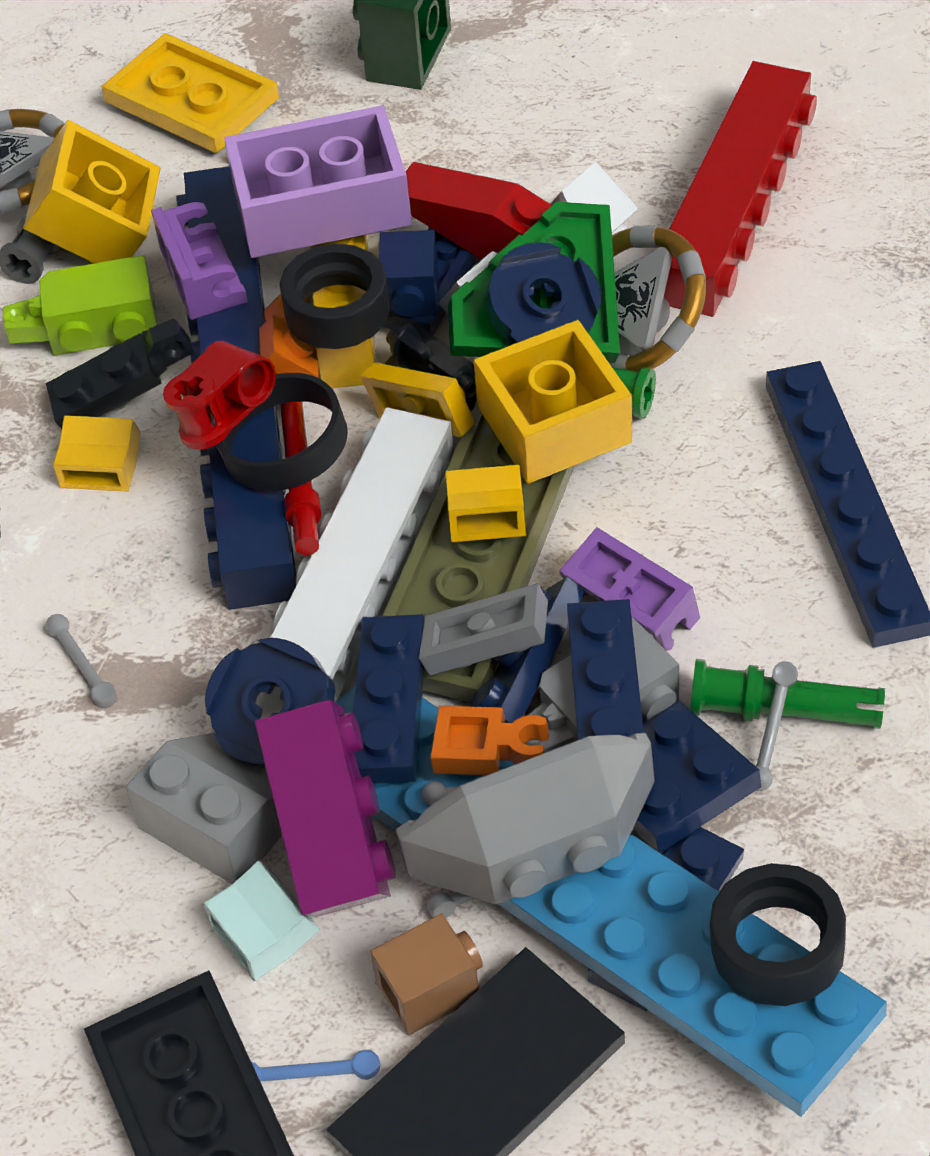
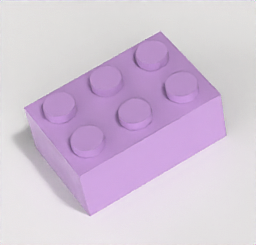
[224,105,412,258]

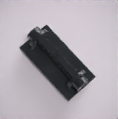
[384,324,477,412]

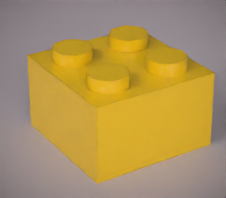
[23,120,161,263]
[474,320,632,484]

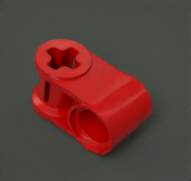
[162,341,276,450]

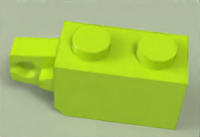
[3,255,158,356]

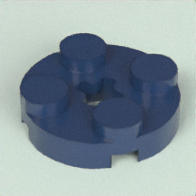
[485,243,601,347]
[205,638,336,768]

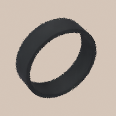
[217,373,348,491]

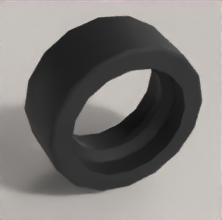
[279,243,390,349]
[710,863,846,1006]

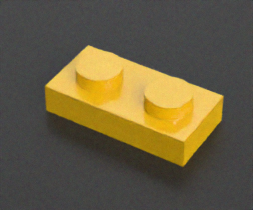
[360,362,475,438]

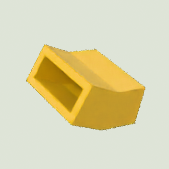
[53,416,141,492]
[446,465,526,542]

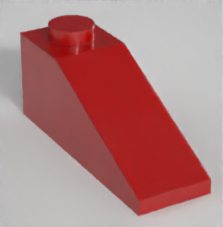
[405,162,552,260]

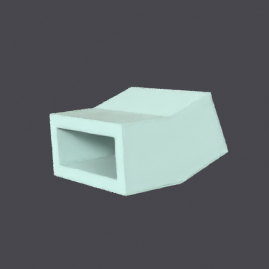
[204,861,320,981]

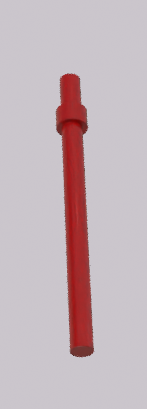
[280,402,322,555]

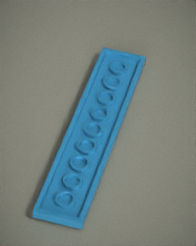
[336,684,887,1117]

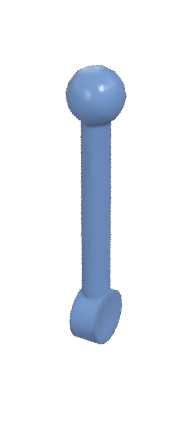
[252,1050,380,1082]

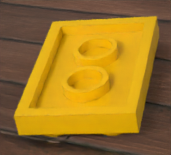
[101,33,279,154]

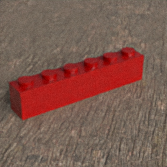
[664,61,817,317]

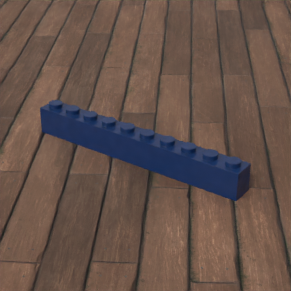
[176,166,297,610]

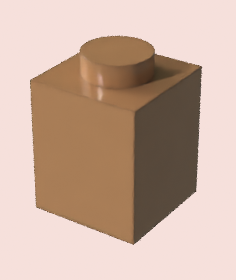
[370,913,483,1036]

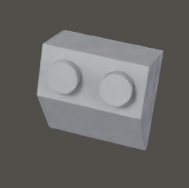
[125,732,282,884]

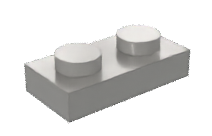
[419,583,548,675]

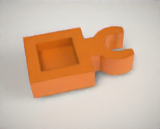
[259,294,319,378]
[431,706,549,775]

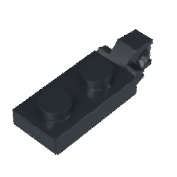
[46,319,194,429]

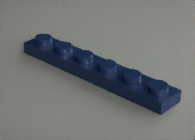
[765,361,930,648]

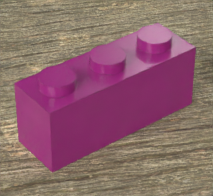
[255,699,396,917]

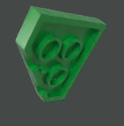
[448,202,620,363]

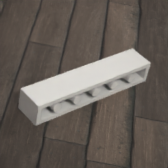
[257,407,454,713]

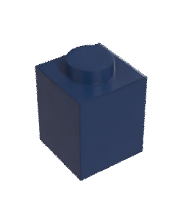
[379,230,439,318]

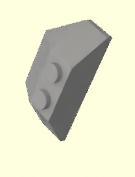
[395,733,655,905]

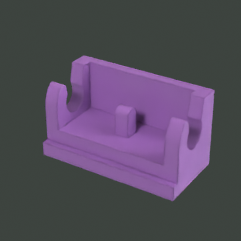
[151,202,248,320]
[559,527,700,650]

